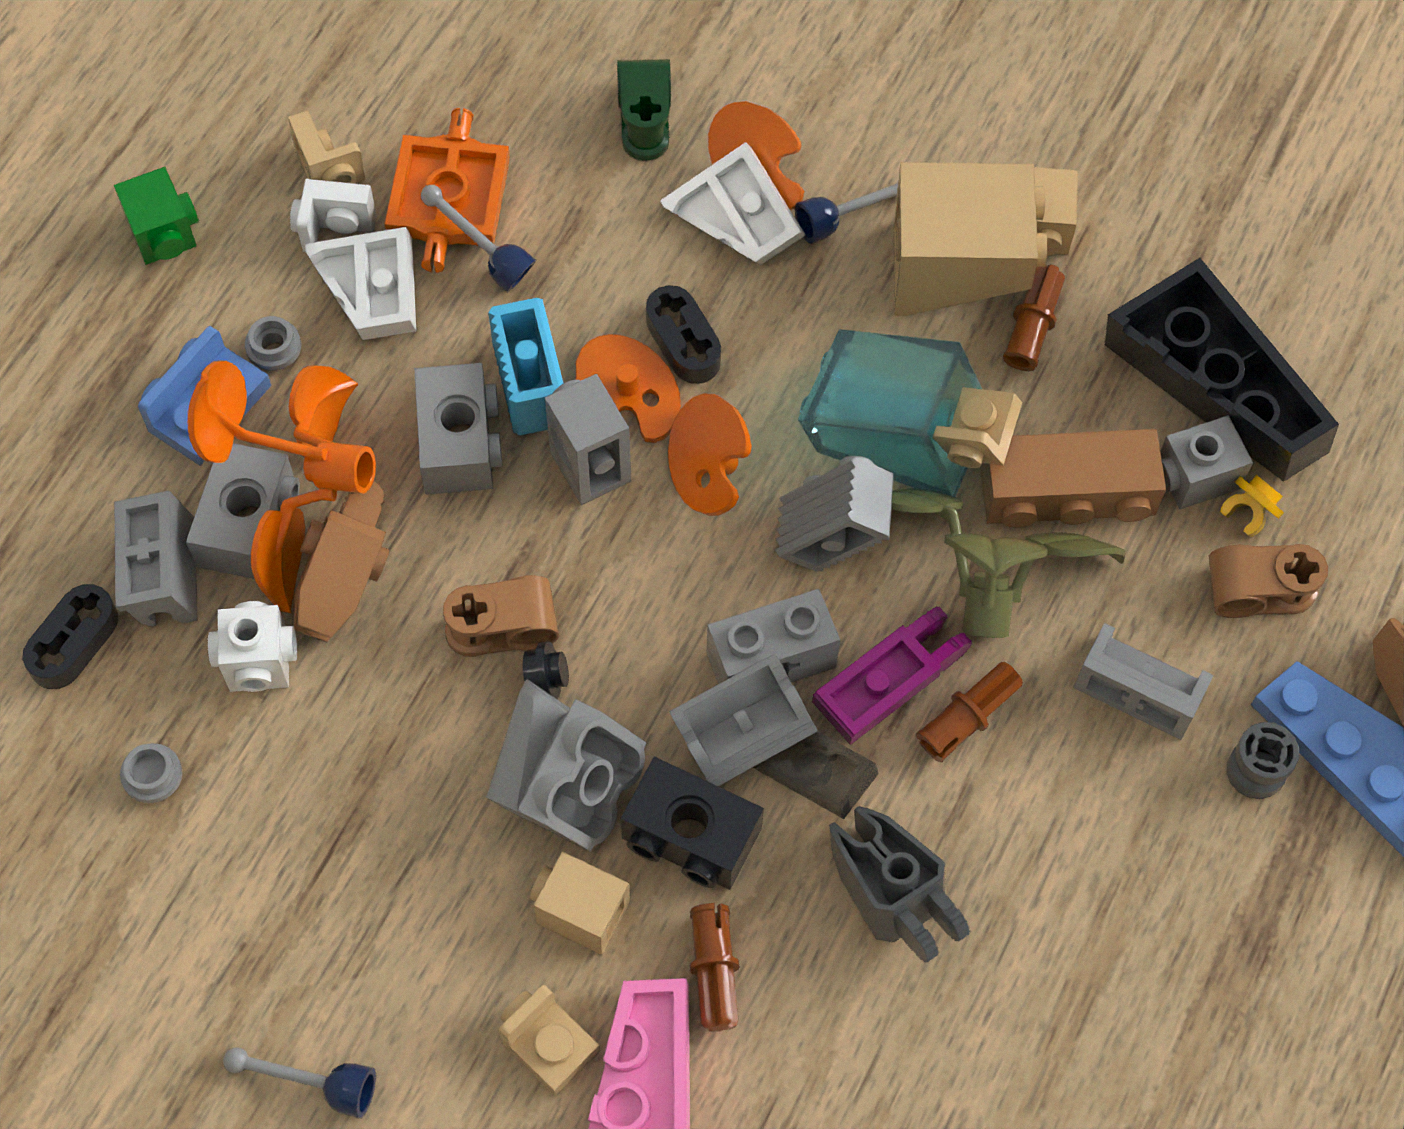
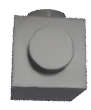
[1160,415,1253,509]

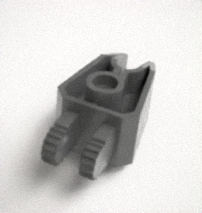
[829,806,971,963]

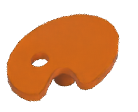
[708,101,804,211]
[576,334,681,443]
[668,393,752,516]

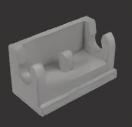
[114,491,197,626]
[1074,623,1213,740]
[669,653,818,786]

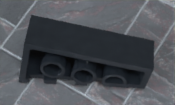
[1105,258,1339,482]

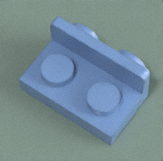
[138,326,271,466]

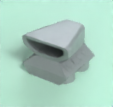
[486,679,646,851]

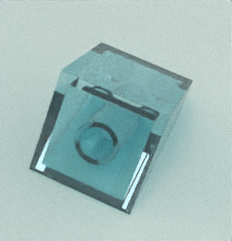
[798,329,982,497]

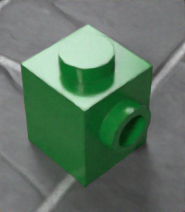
[113,166,199,265]

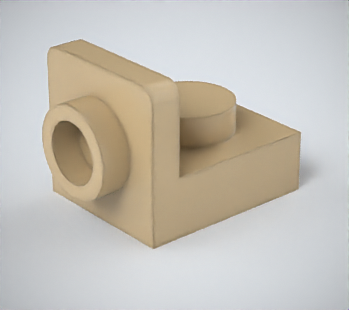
[288,110,365,184]
[933,387,1022,468]
[499,984,600,1096]

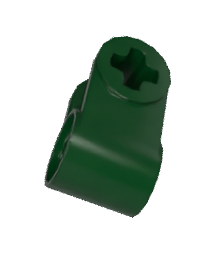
[617,59,671,161]

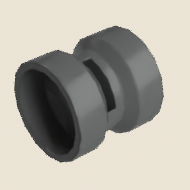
[1227,722,1299,799]

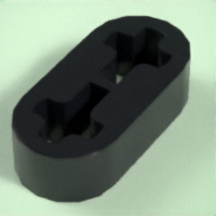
[646,285,721,384]
[22,584,118,689]

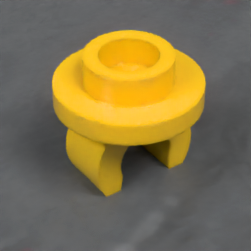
[1220,475,1284,537]

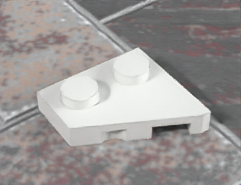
[660,142,805,265]
[305,227,416,340]

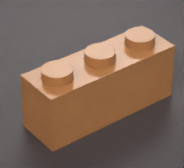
[980,429,1166,528]

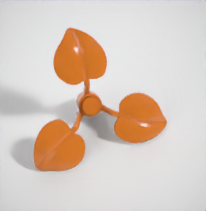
[187,360,376,613]

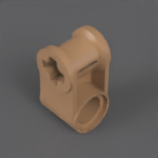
[1209,544,1328,618]
[443,575,559,657]

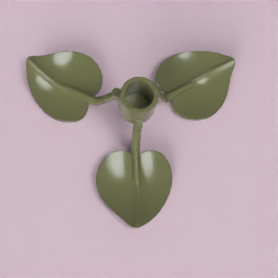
[891,488,1125,638]

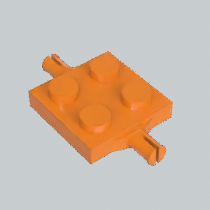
[385,108,510,273]

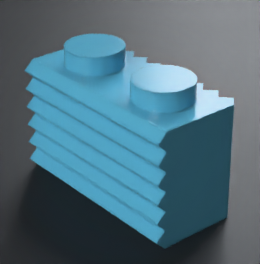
[488,298,563,436]

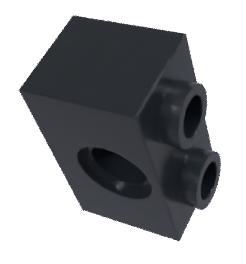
[620,756,764,890]

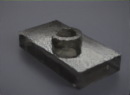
[753,731,879,819]

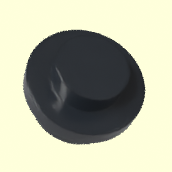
[522,641,569,699]

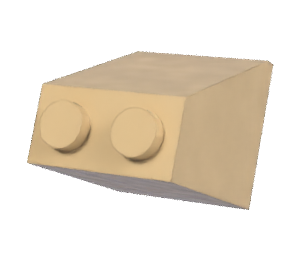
[894,162,1047,316]

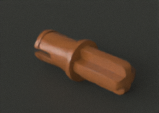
[1003,264,1065,371]
[916,662,1023,762]
[690,903,740,1032]

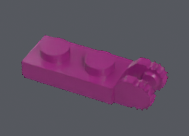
[812,606,972,745]

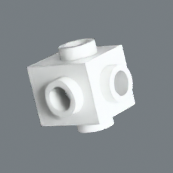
[208,601,297,692]

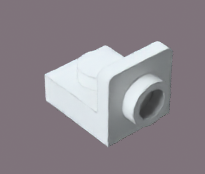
[290,179,377,252]

